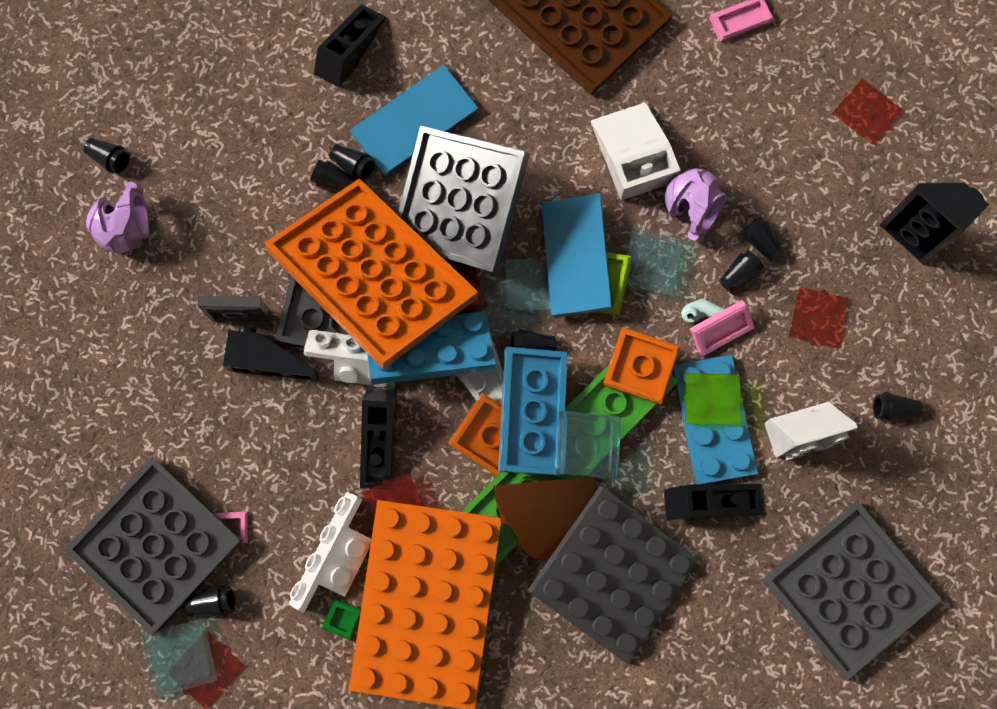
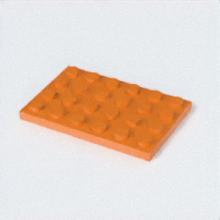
[264,179,478,370]
[349,500,502,709]

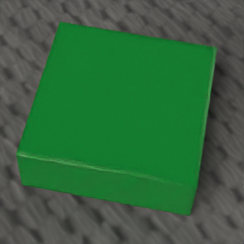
[321,599,361,640]

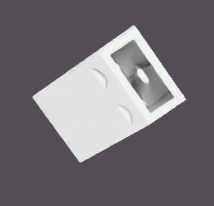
[591,102,681,201]
[764,402,858,461]

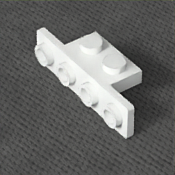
[304,330,395,389]
[289,492,371,613]

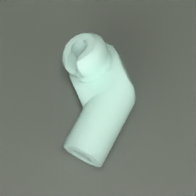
[681,299,725,323]

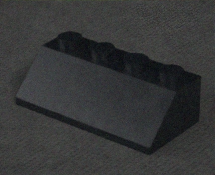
[880,183,990,265]

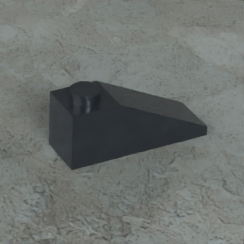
[314,4,386,87]
[223,327,319,381]
[360,388,397,489]
[664,484,764,521]

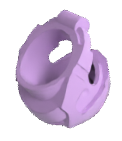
[665,168,727,243]
[86,182,150,253]

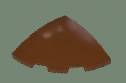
[493,477,595,563]

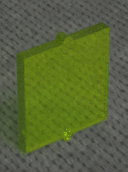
[683,373,744,425]

